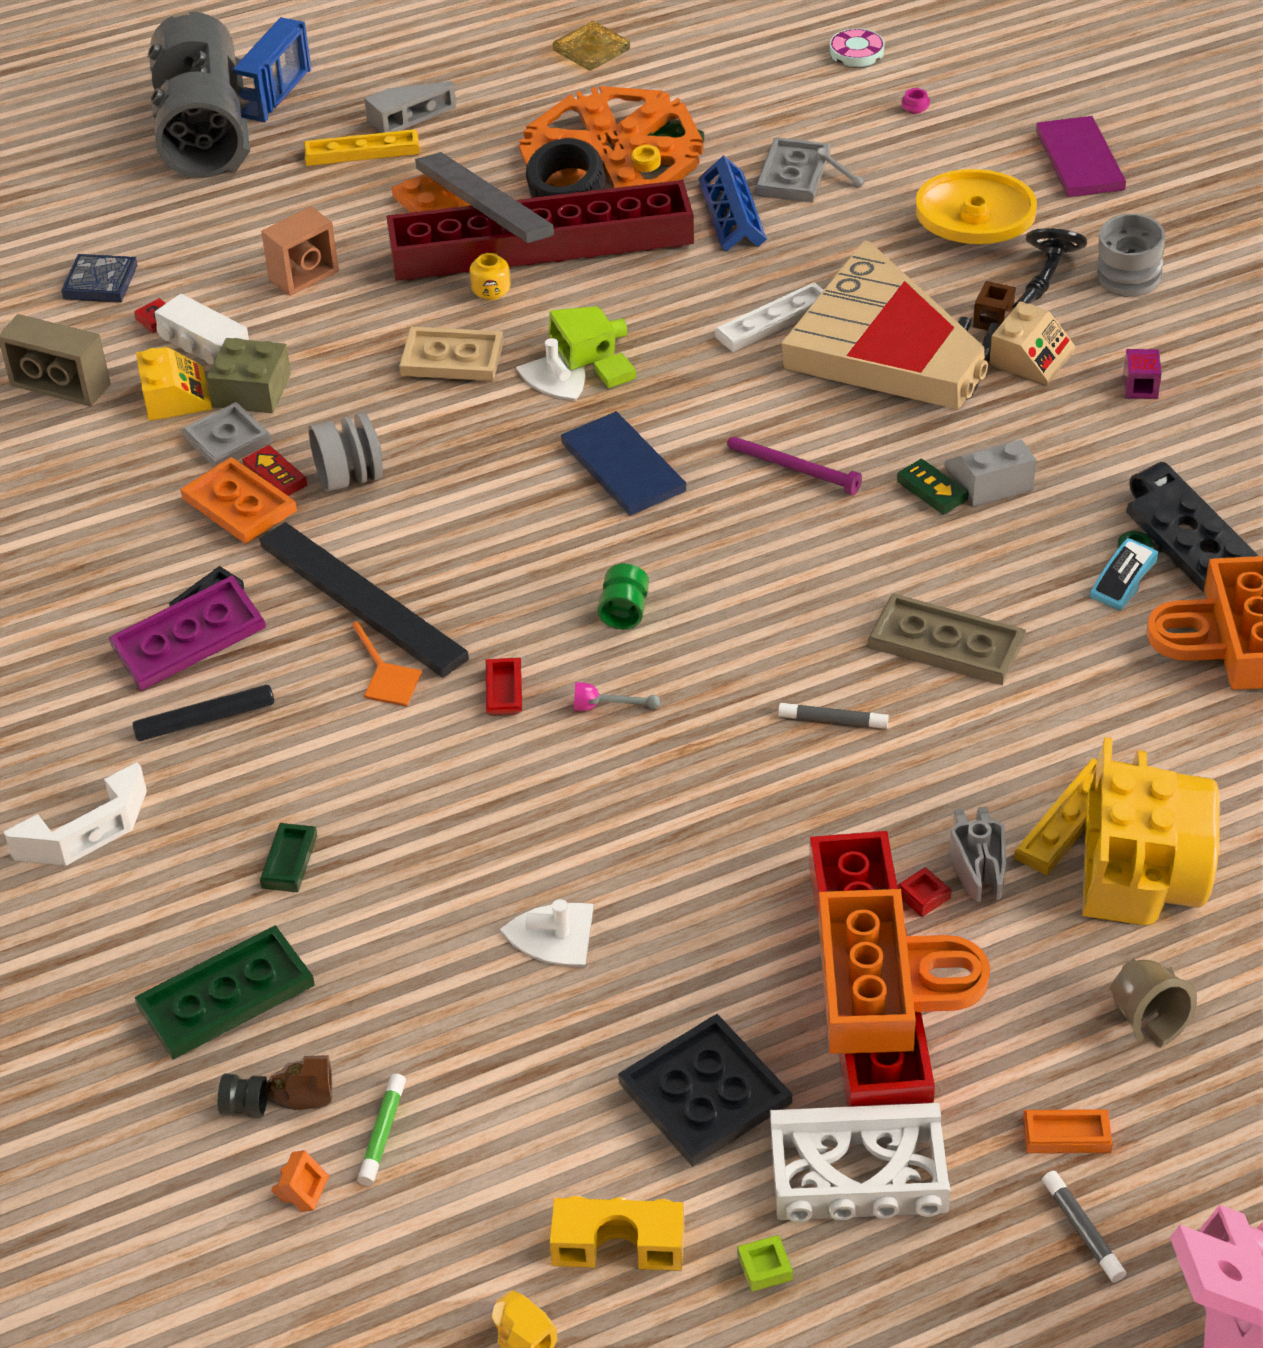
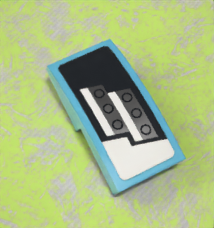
[1090,538,1158,611]

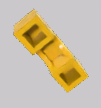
[550,1196,685,1271]

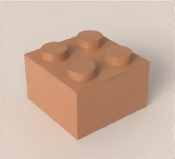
[261,206,339,296]

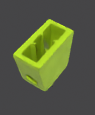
[548,306,627,370]

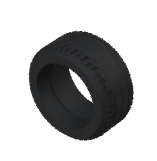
[526,138,606,198]

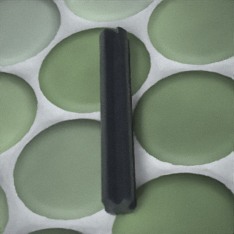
[132,684,274,741]

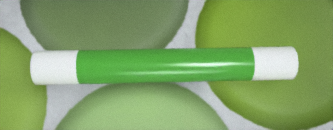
[357,1074,406,1186]

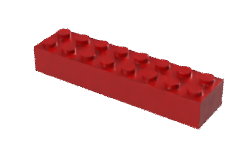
[809,831,935,1107]

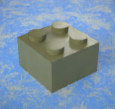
[206,338,291,413]

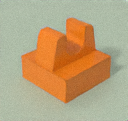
[271,1150,329,1212]

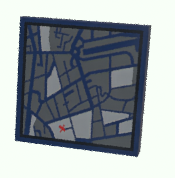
[61,254,138,302]

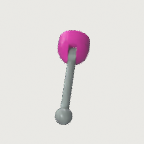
[573,682,661,711]

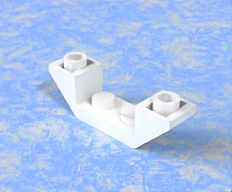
[4,762,147,866]

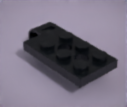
[1126,462,1258,592]

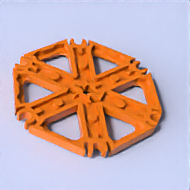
[519,86,704,188]

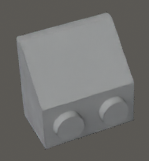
[944,439,1036,507]

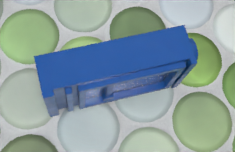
[233,17,312,123]

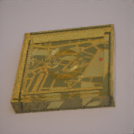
[553,21,630,71]

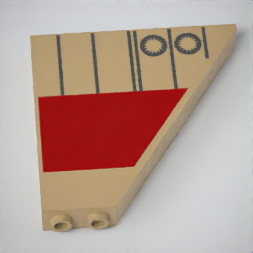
[781,240,988,410]

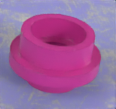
[901,88,930,114]

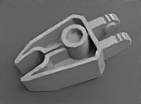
[949,807,1006,902]

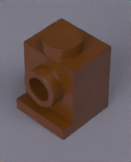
[973,281,1016,331]

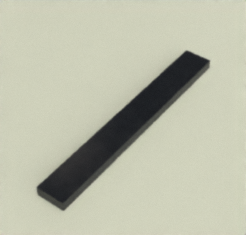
[259,522,469,678]

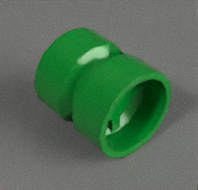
[598,563,649,630]

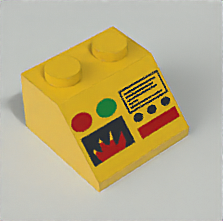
[136,347,212,421]

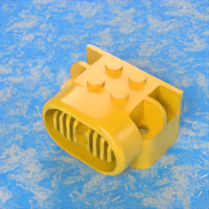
[1082,737,1219,925]

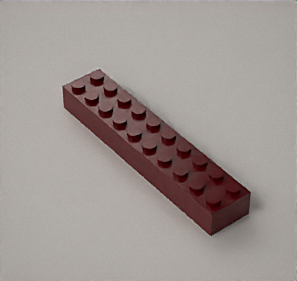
[386,180,694,281]

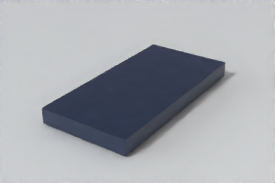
[561,411,686,516]

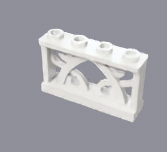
[770,1103,951,1222]

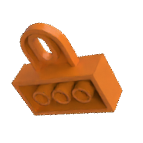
[1146,556,1263,690]
[818,889,990,1054]

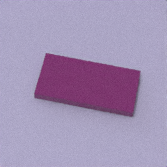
[1036,116,1126,197]
[108,575,266,691]

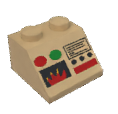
[989,301,1075,386]

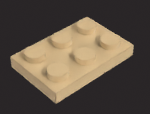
[399,326,504,381]

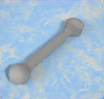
[816,148,864,188]

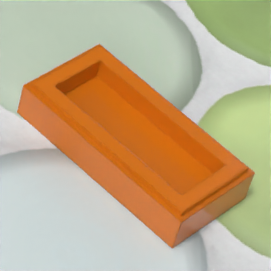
[1023,1109,1113,1153]

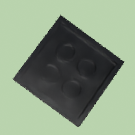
[618,1014,792,1167]

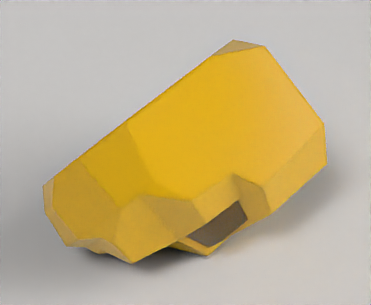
[491,1290,558,1348]

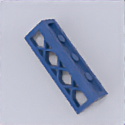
[698,155,767,251]

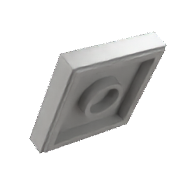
[182,402,272,467]

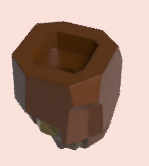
[266,1055,332,1110]

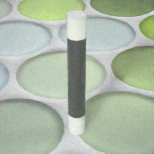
[778,703,889,729]
[1042,1171,1127,1283]

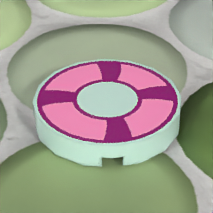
[829,28,885,67]

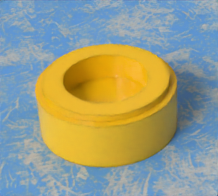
[631,145,661,172]

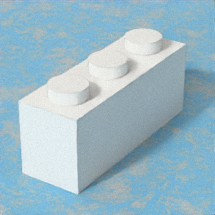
[154,294,249,365]

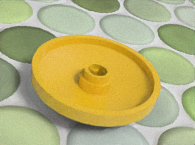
[915,169,1037,244]

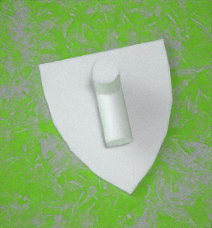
[516,338,586,401]
[500,899,594,968]

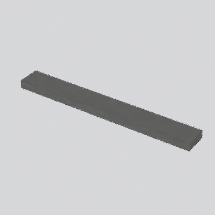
[415,152,554,243]

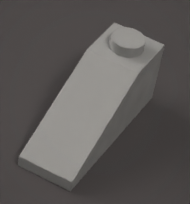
[364,81,456,133]

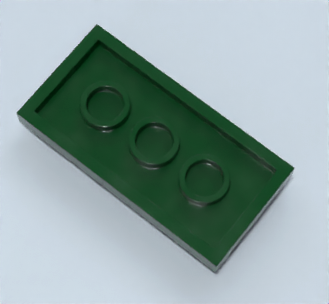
[135,925,315,1060]

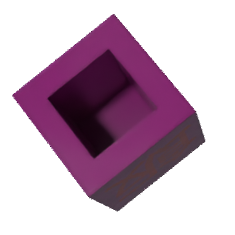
[1123,349,1162,399]

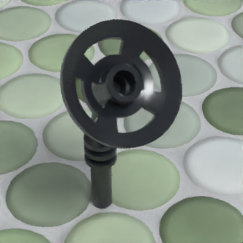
[1012,228,1087,309]

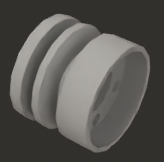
[1097,214,1165,296]
[308,411,383,493]

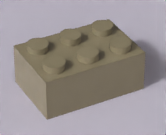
[0,314,111,407]

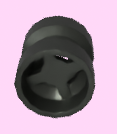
[217,1073,268,1118]

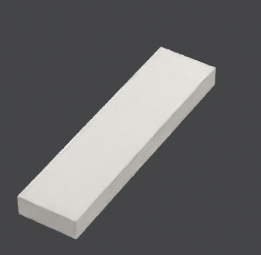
[715,282,824,353]

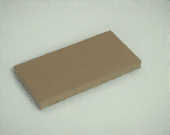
[867,593,1026,685]

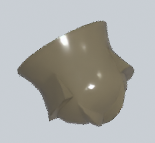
[1110,959,1197,1048]

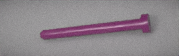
[727,436,862,495]

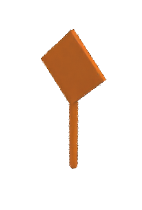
[352,622,422,707]

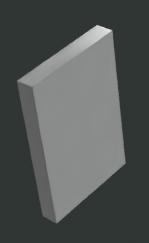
[756,137,831,202]

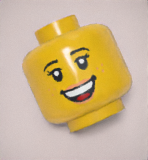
[469,253,511,301]

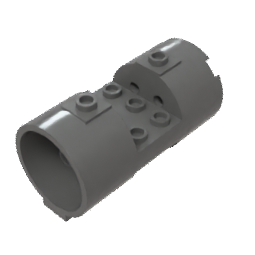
[148,12,250,178]

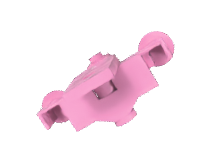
[1170,1205,1263,1348]

